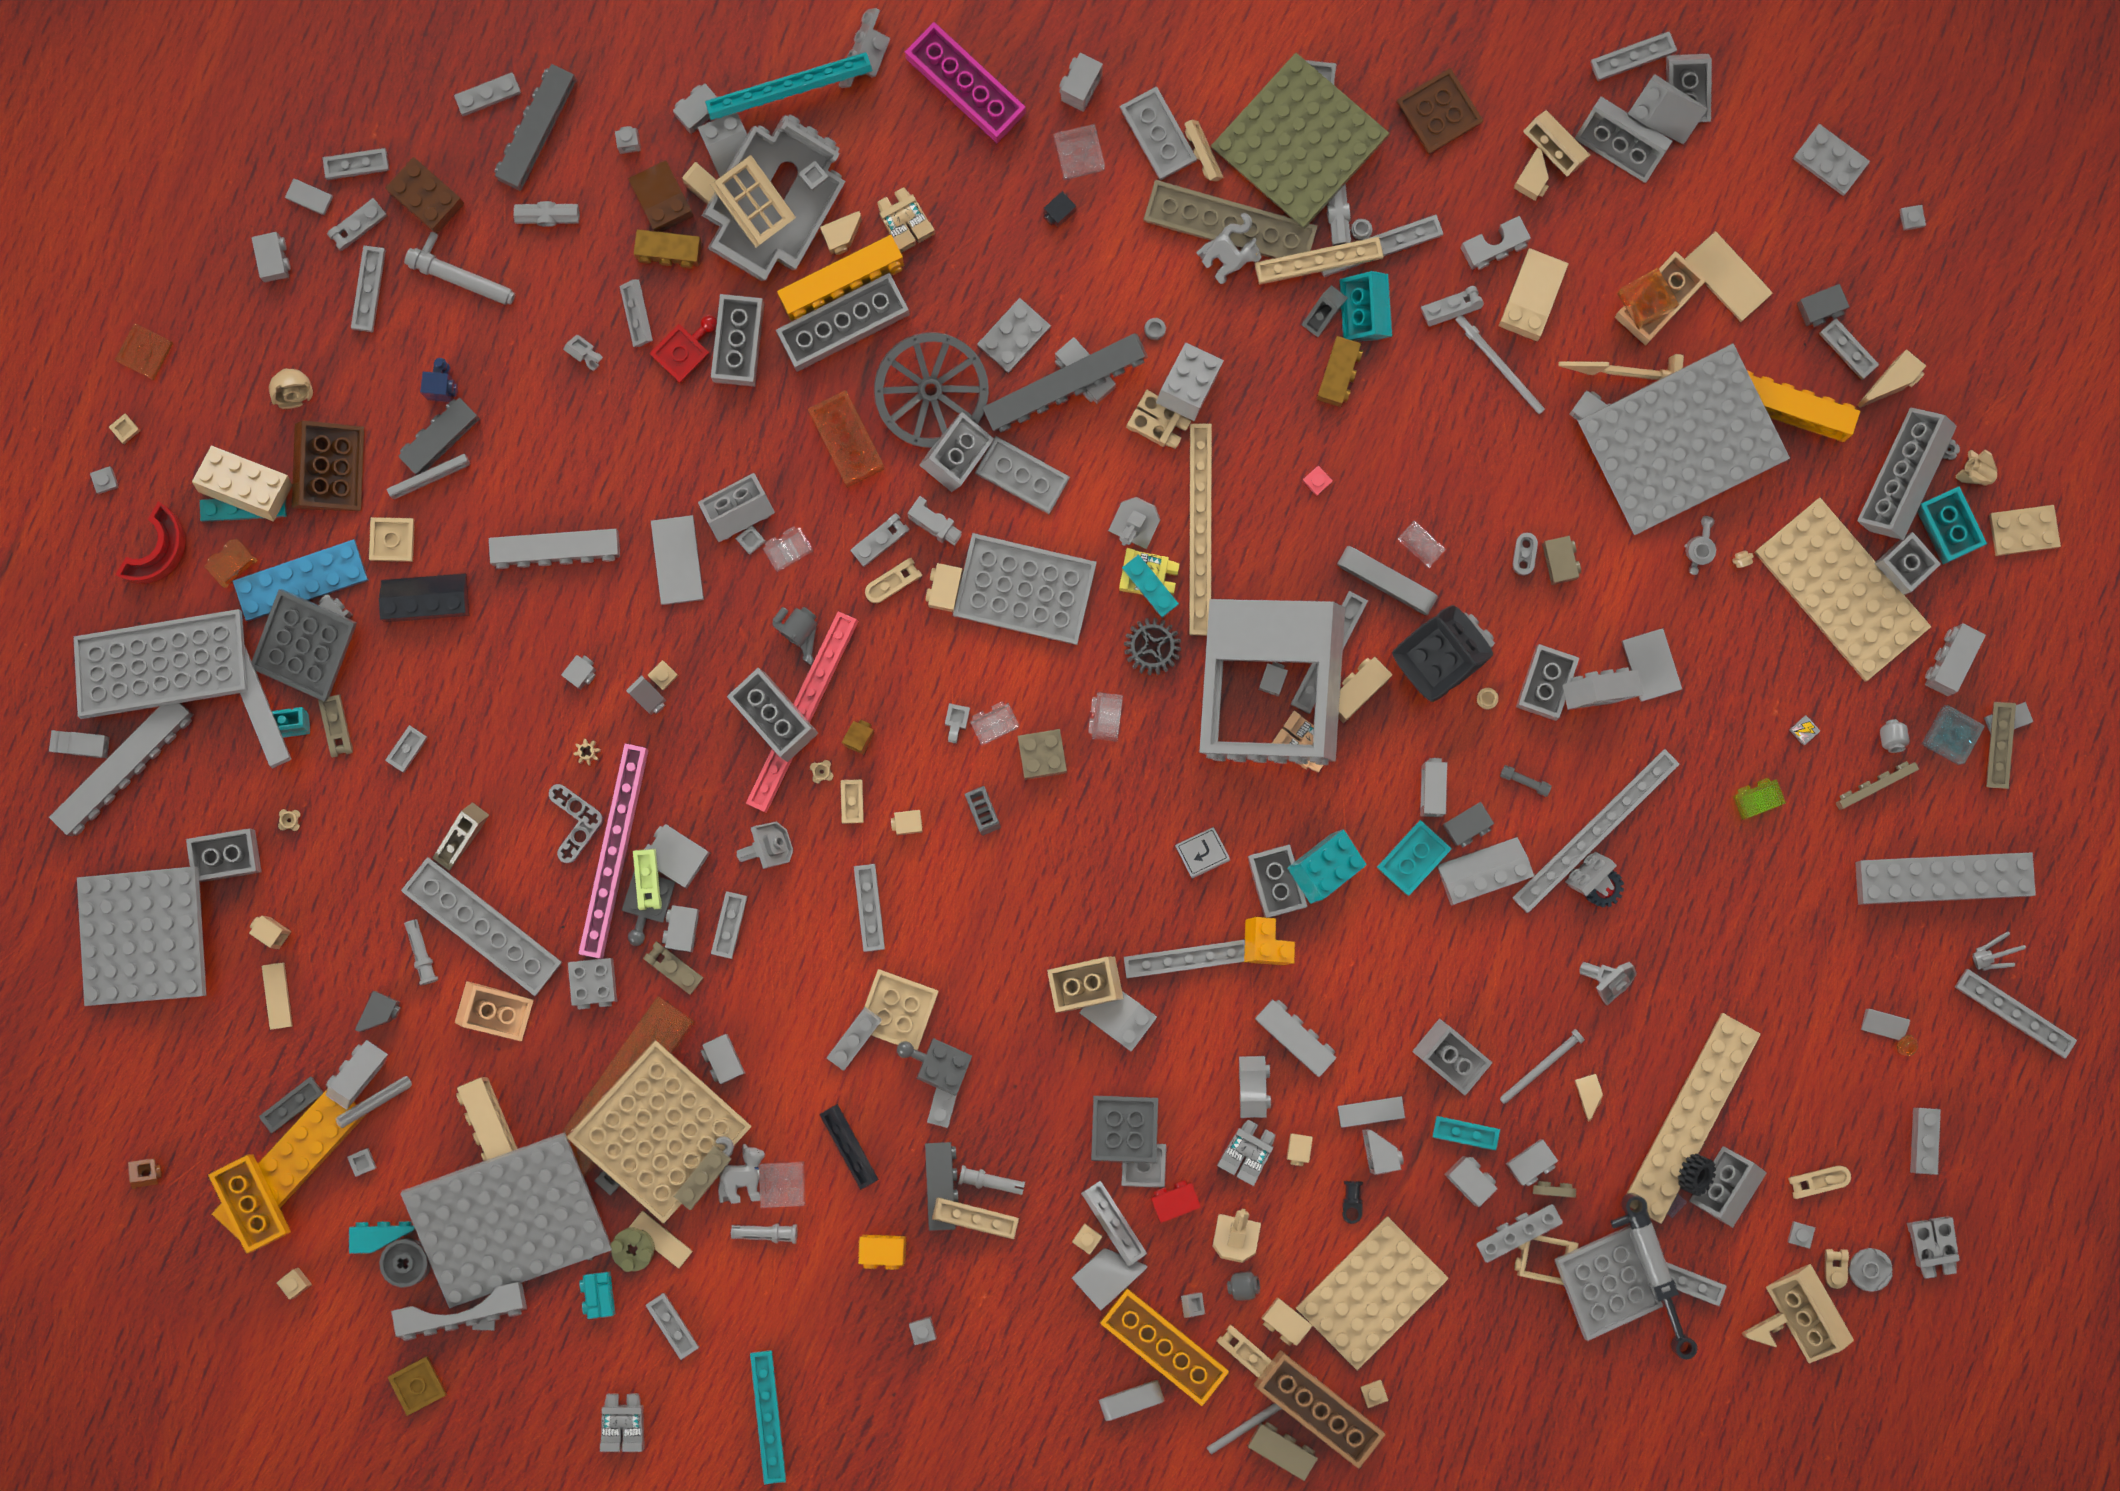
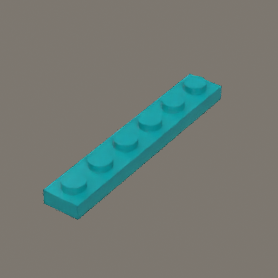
[750,1350,786,1484]

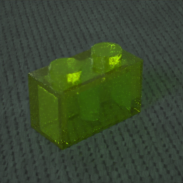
[1733,778,1786,820]

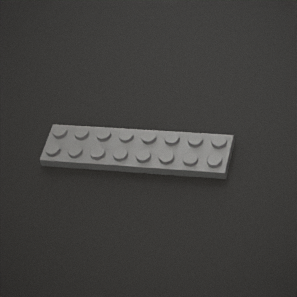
[401,857,563,996]

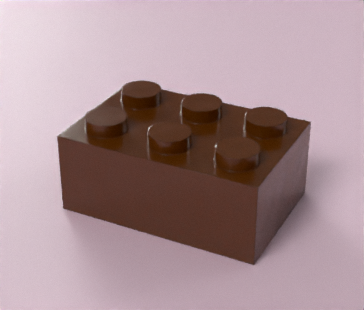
[385,157,464,234]

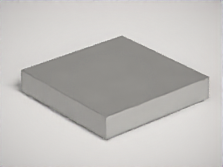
[1121,1144,1166,1188]

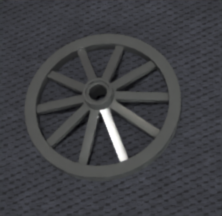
[874,332,989,447]

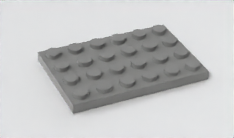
[953,533,1097,645]

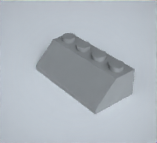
[1574,97,1672,183]
[1437,837,1534,906]

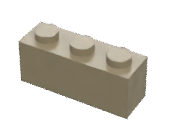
[1247,1422,1318,1481]

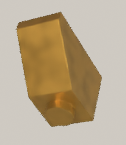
[842,720,874,755]

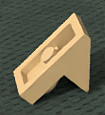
[1742,1312,1788,1347]

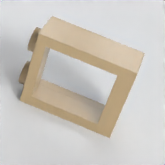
[1514,1235,1579,1285]

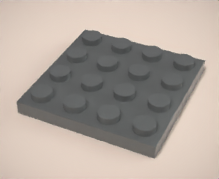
[252,589,357,702]

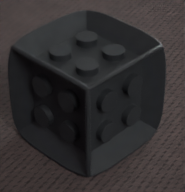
[1392,605,1493,702]

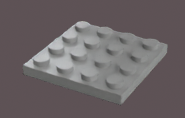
[1555,1226,1663,1341]

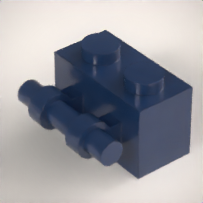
[420,358,458,402]

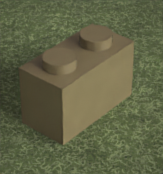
[1542,536,1581,585]

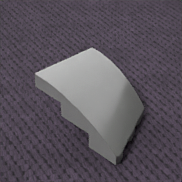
[1072,1248,1147,1311]

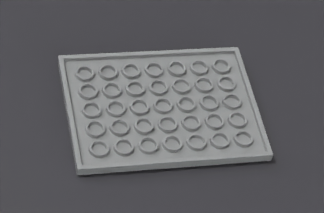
[1578,343,1790,535]
[401,1132,612,1308]

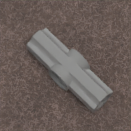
[1327,184,1351,246]
[514,201,580,226]

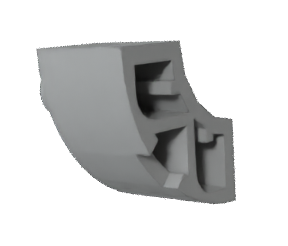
[1239,1056,1271,1118]

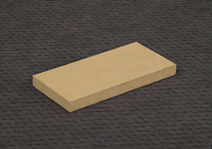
[1685,231,1773,322]

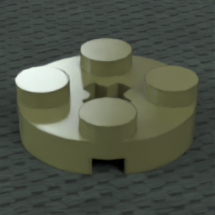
[610,1227,655,1272]

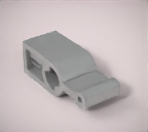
[49,730,110,758]

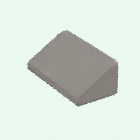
[1861,1009,1910,1041]

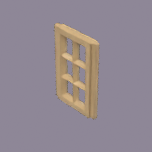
[710,155,796,248]

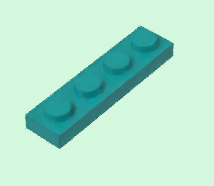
[200,499,287,522]

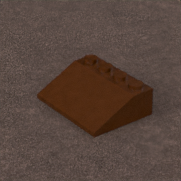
[291,420,364,511]

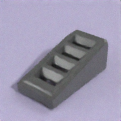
[965,786,1001,836]

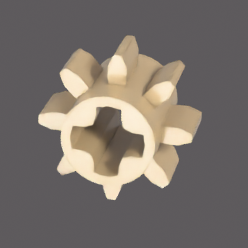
[573,739,601,766]

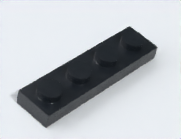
[819,1104,879,1190]

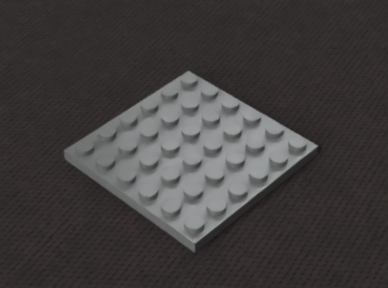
[77,866,206,1006]

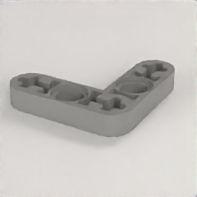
[549,784,603,863]

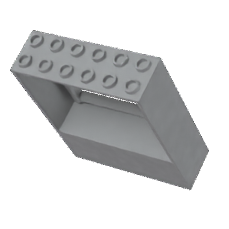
[1199,599,1345,765]

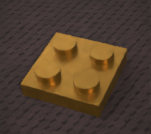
[388,1356,447,1416]

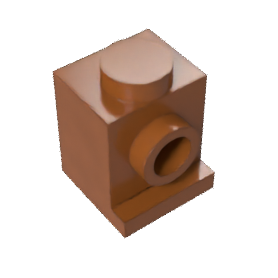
[128,1159,162,1189]

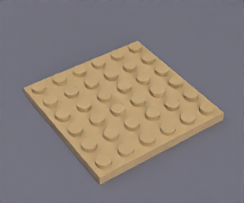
[567,1040,752,1224]

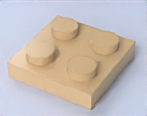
[369,518,415,562]

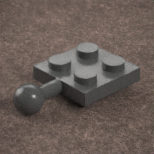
[622,870,676,946]
[897,1038,972,1096]

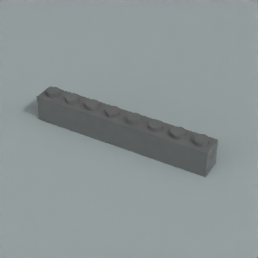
[982,333,1148,433]

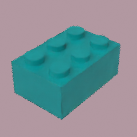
[1917,486,1987,565]
[1287,829,1367,904]

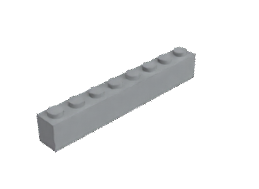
[49,703,194,837]

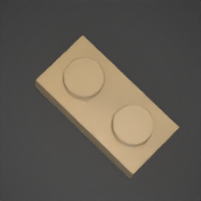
[841,780,864,824]

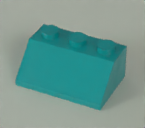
[1340,271,1392,341]

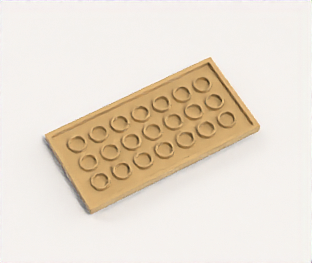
[1754,498,1931,682]

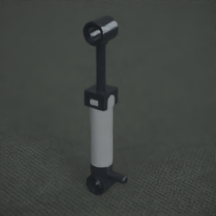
[1610,1193,1697,1360]

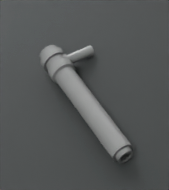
[404,232,515,305]

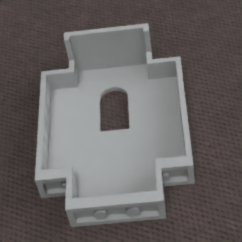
[701,115,846,281]

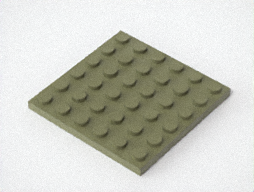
[1211,53,1390,229]

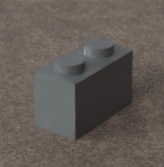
[1797,284,1850,327]
[1442,802,1494,848]

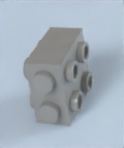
[568,958,617,1009]

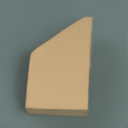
[1575,1074,1603,1122]

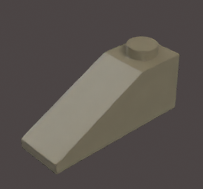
[433,802,489,871]

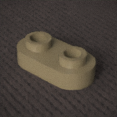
[1533,1181,1577,1197]

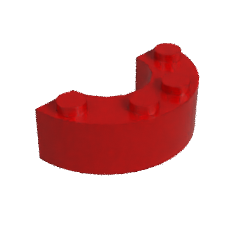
[115,501,185,584]

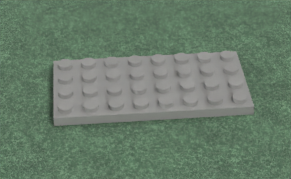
[74,609,247,719]

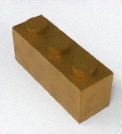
[634,229,702,268]
[1317,336,1363,407]

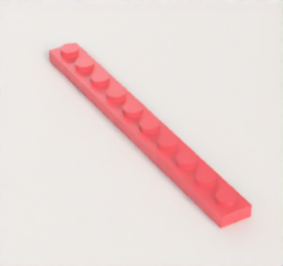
[746,611,859,813]

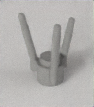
[1972,932,2026,971]

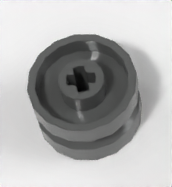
[379,1238,431,1287]

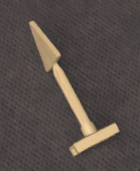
[1559,354,1684,380]

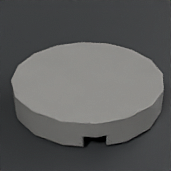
[1848,1248,1893,1292]

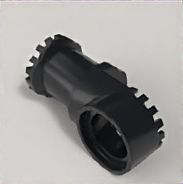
[1342,1181,1363,1224]

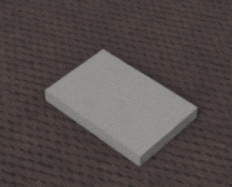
[1621,628,1682,702]

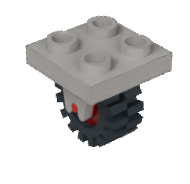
[1565,852,1624,908]

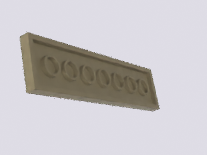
[1144,180,1317,259]

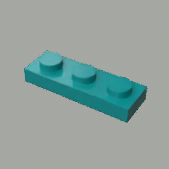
[1122,554,1179,618]
[1432,1116,1500,1150]

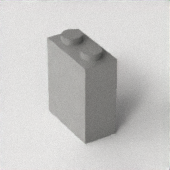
[644,824,710,889]

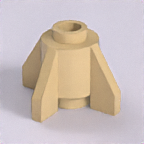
[1956,450,1997,486]

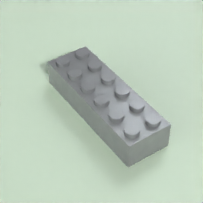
[776,273,910,372]
[1857,407,1957,540]

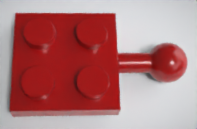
[649,315,717,384]

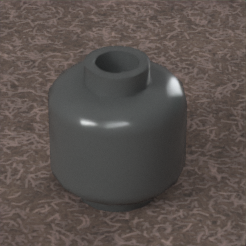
[1227,1272,1260,1301]

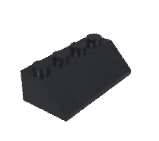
[379,573,469,623]

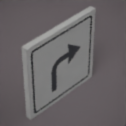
[1175,827,1230,878]

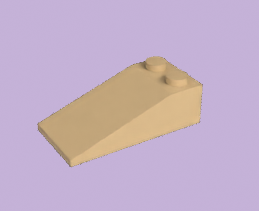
[1498,248,1568,341]

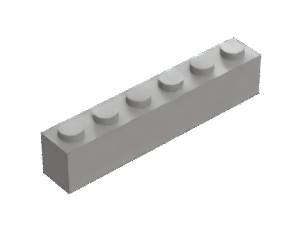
[489,529,620,569]

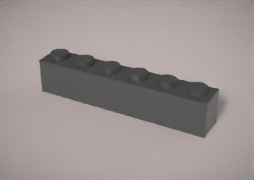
[495,64,577,191]

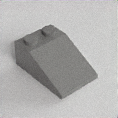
[1666,54,1712,122]
[1628,74,1707,144]
[698,112,747,177]
[920,412,994,492]
[1080,991,1157,1051]
[1412,1018,1492,1095]

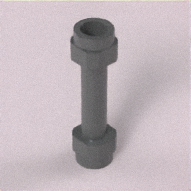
[1500,765,1552,797]

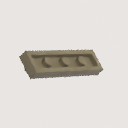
[1986,701,2016,789]
[1835,761,1919,810]

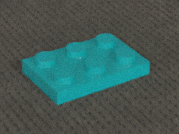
[1376,820,1452,896]

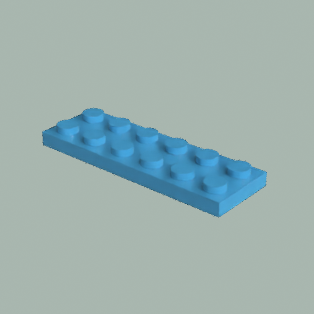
[233,539,368,622]

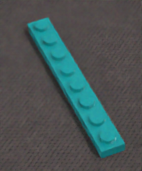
[705,52,873,120]

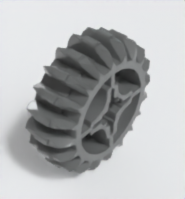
[1124,618,1181,676]

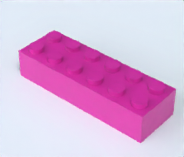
[905,22,1026,143]

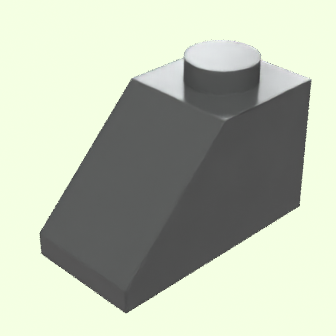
[1301,285,1348,337]
[355,991,401,1032]

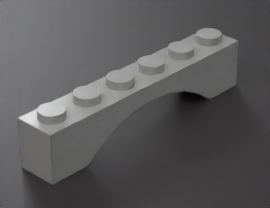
[391,1282,527,1341]

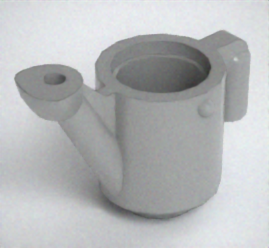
[1684,516,1716,575]

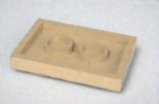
[1989,505,2061,556]

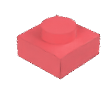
[1303,465,1333,496]

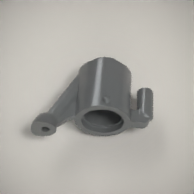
[772,607,818,666]

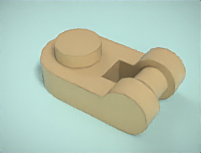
[1824,1249,1849,1289]

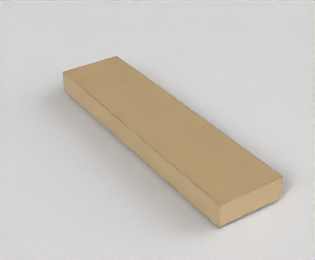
[932,1198,1019,1239]

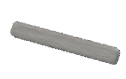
[336,1076,412,1128]

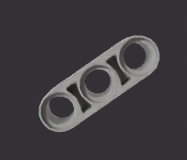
[1099,1380,1165,1421]

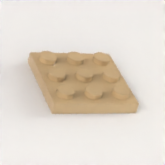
[865,969,939,1050]

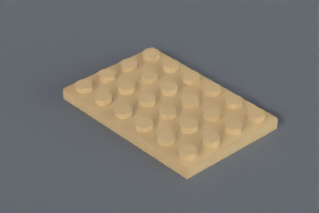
[1296,1216,1449,1370]

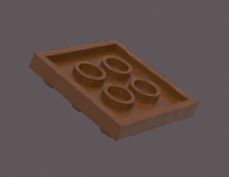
[1396,68,1483,154]

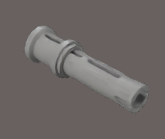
[404,919,438,986]
[958,1165,1025,1195]
[731,1224,798,1244]

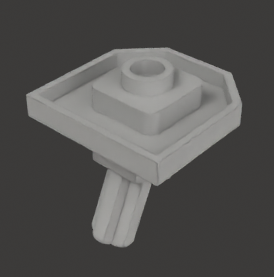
[1108,497,1160,549]
[737,821,793,869]
[1579,962,1637,1006]

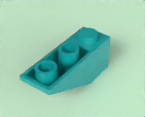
[349,1221,416,1253]

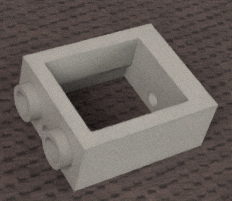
[1420,758,1447,817]

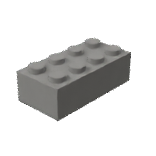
[711,294,764,386]
[727,668,818,762]

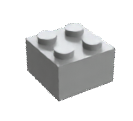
[1059,53,1103,112]
[1874,532,1941,595]
[1444,1156,1498,1207]

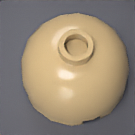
[269,369,313,409]

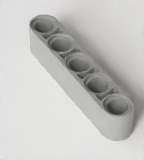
[1337,546,1438,615]

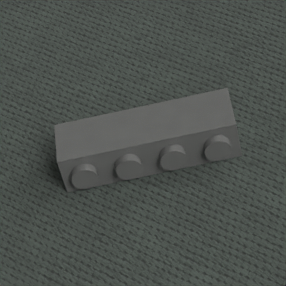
[398,397,480,475]
[925,1142,959,1231]

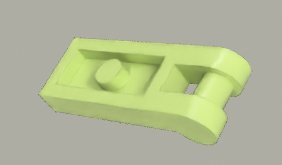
[633,849,662,910]

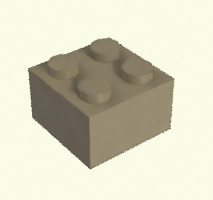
[1018,729,1067,780]

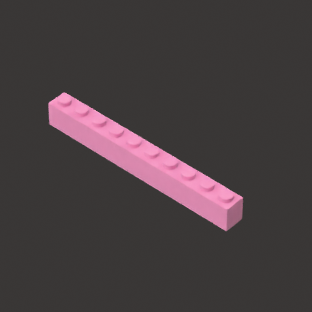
[579,744,649,959]

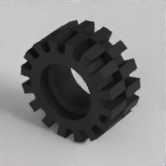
[1678,1153,1716,1196]

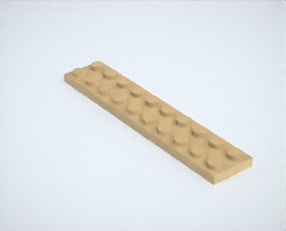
[1627,1013,1761,1224]

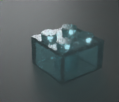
[1921,705,1985,765]

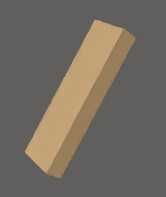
[262,963,293,1030]
[630,1211,693,1268]

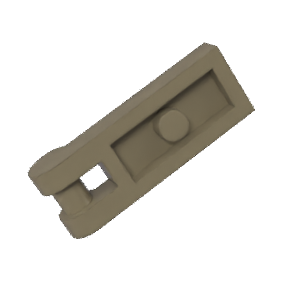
[318,695,353,758]
[643,941,704,995]

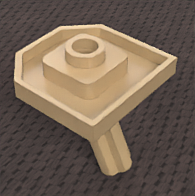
[1212,1209,1261,1263]

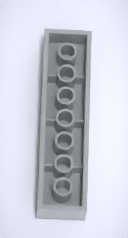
[1855,853,2036,905]

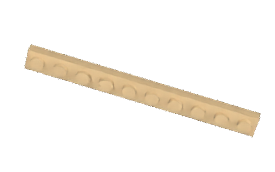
[1189,424,1212,636]

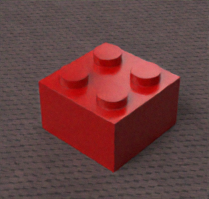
[1150,1180,1201,1223]

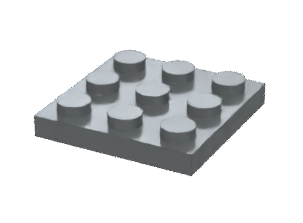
[1091,1096,1158,1163]

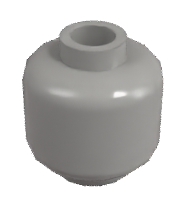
[1880,720,1910,753]

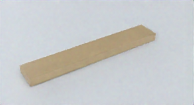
[1255,237,1383,285]

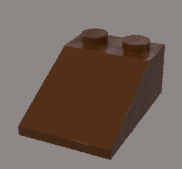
[628,160,694,232]

